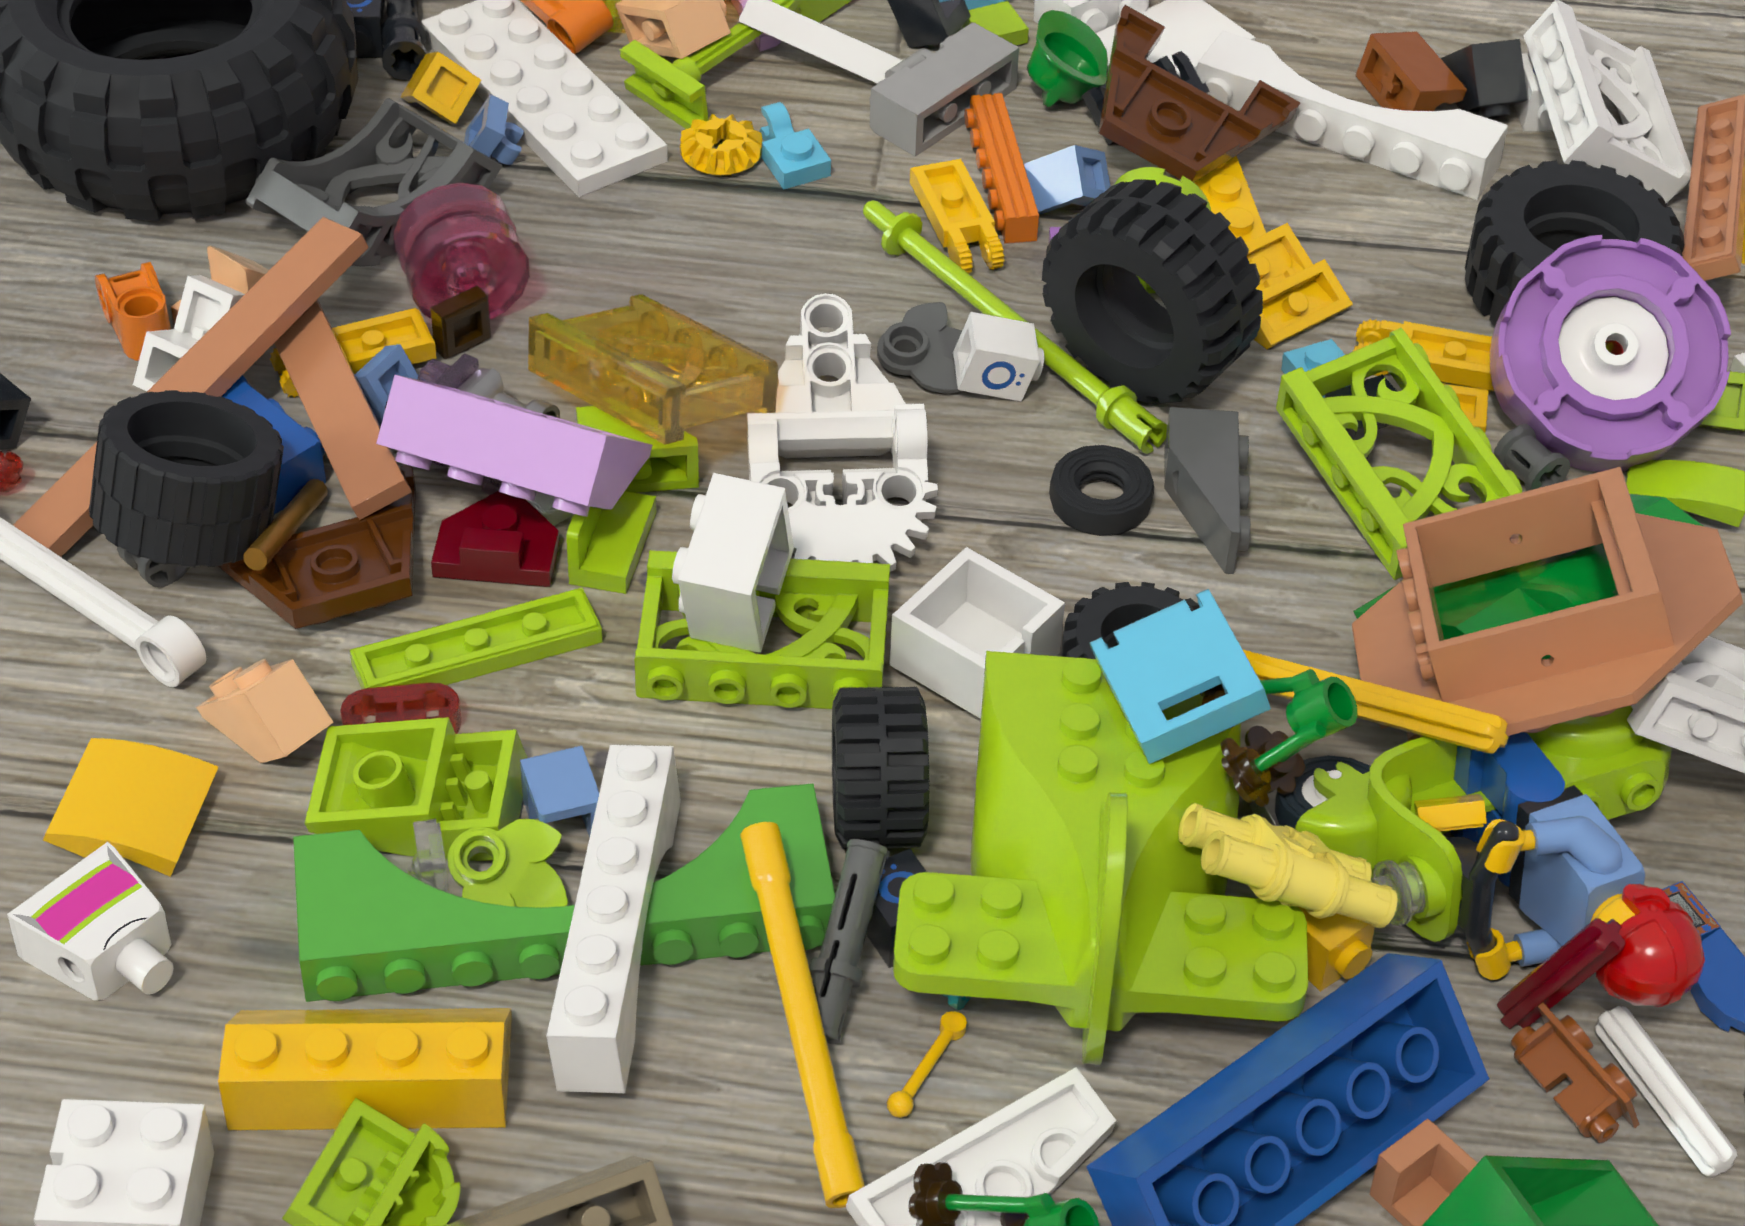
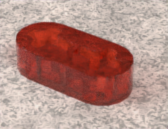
[340,683,462,734]

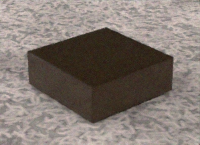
[430,285,491,360]

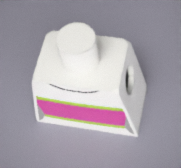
[7,842,174,1001]

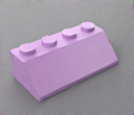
[376,375,653,517]

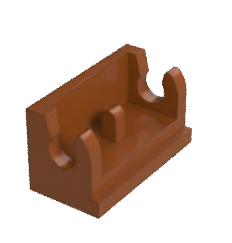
[1355,31,1467,111]

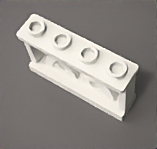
[1523,0,1691,204]
[1627,636,1745,773]

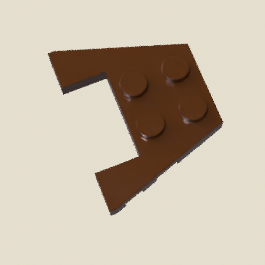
[1099,5,1301,182]
[218,465,416,629]

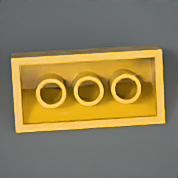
[218,1008,512,1130]

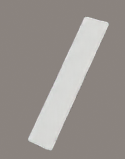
[739,0,903,83]

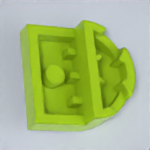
[282,1098,460,1226]

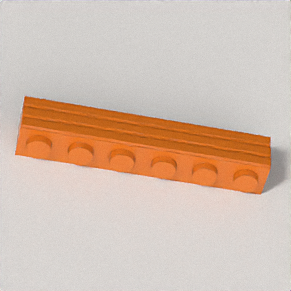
[964,93,1039,244]

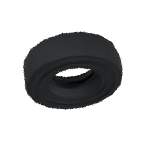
[1049,445,1154,536]

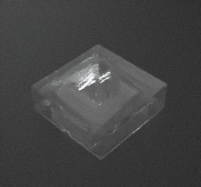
[406,819,449,893]

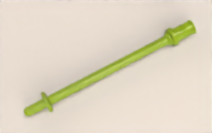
[863,200,1167,454]

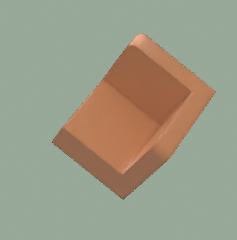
[1369,1119,1477,1226]

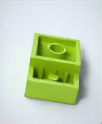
[305,717,527,861]

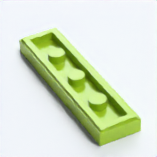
[350,587,603,707]

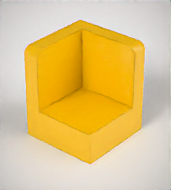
[400,51,481,124]

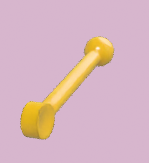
[887,1011,967,1118]

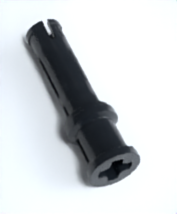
[381,0,427,80]

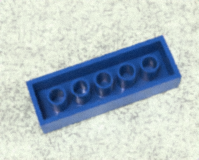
[1086,953,1490,1226]

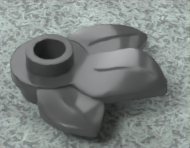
[877,302,962,394]

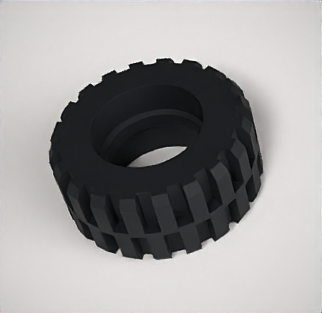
[1464,160,1684,327]
[1042,179,1263,403]

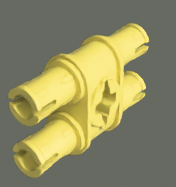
[1178,803,1398,929]

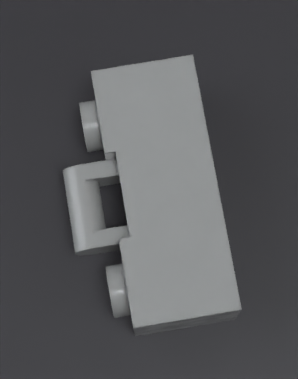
[870,22,1019,157]

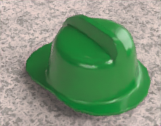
[1027,10,1108,107]

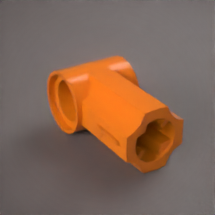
[520,0,614,55]

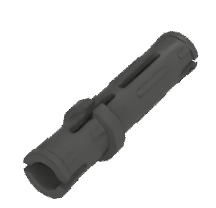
[809,839,890,1044]

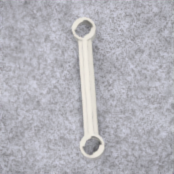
[0,517,207,687]

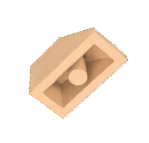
[615,0,731,59]

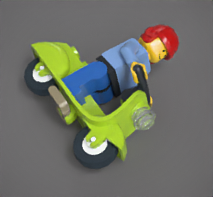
[1275,705,1705,1007]

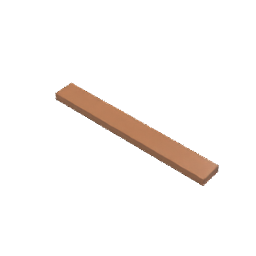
[13,217,369,557]

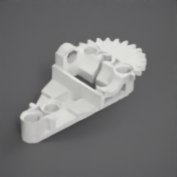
[747,293,938,572]

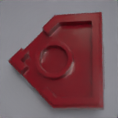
[431,491,560,587]

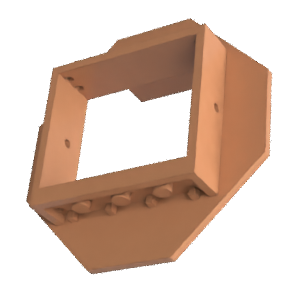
[1352,467,1743,741]

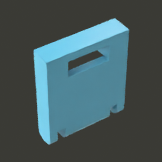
[1090,589,1271,764]

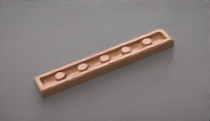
[1682,94,1745,281]
[249,289,412,520]

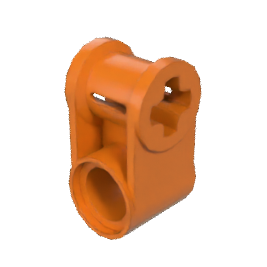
[95,262,171,361]

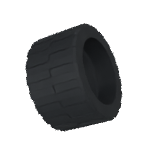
[89,390,284,568]

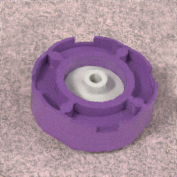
[1490,235,1731,472]

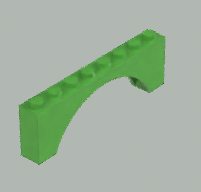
[293,783,835,1002]

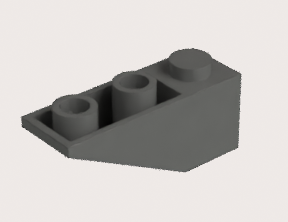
[1164,407,1251,574]

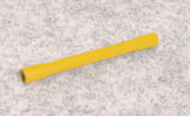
[740,822,865,1208]

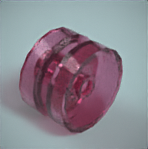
[393,183,530,320]

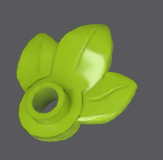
[448,819,568,908]

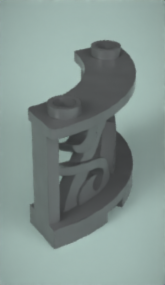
[246,98,503,266]

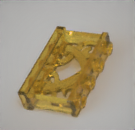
[528,294,779,445]

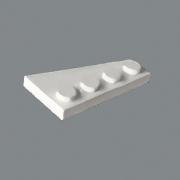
[846,1067,1117,1226]

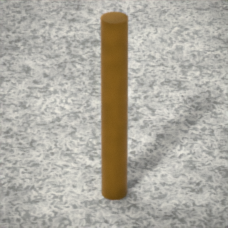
[244,479,328,570]

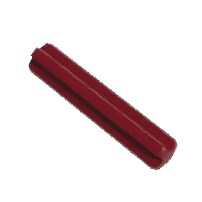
[1497,918,1625,1029]

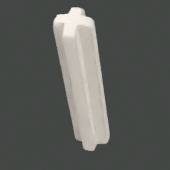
[1595,1006,1737,1178]

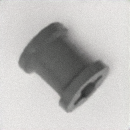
[1494,424,1570,491]

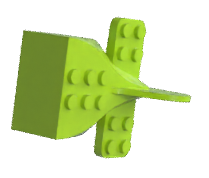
[893,651,1308,1065]

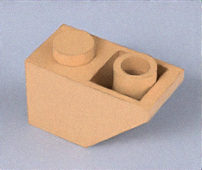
[196,659,334,763]

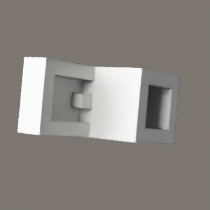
[133,275,245,391]

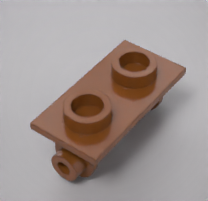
[1511,1003,1640,1143]

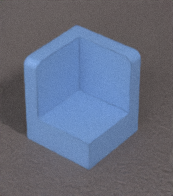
[1024,145,1111,214]
[520,746,599,838]

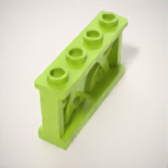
[1276,328,1523,580]
[634,550,890,709]

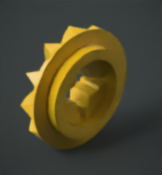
[680,114,762,175]

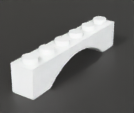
[1196,30,1508,200]
[546,745,681,1093]

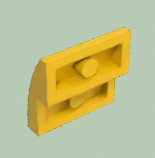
[1245,223,1353,349]
[43,738,219,877]

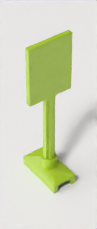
[620,0,852,129]

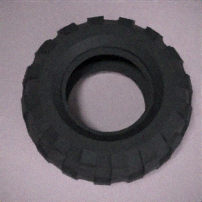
[0,0,359,221]

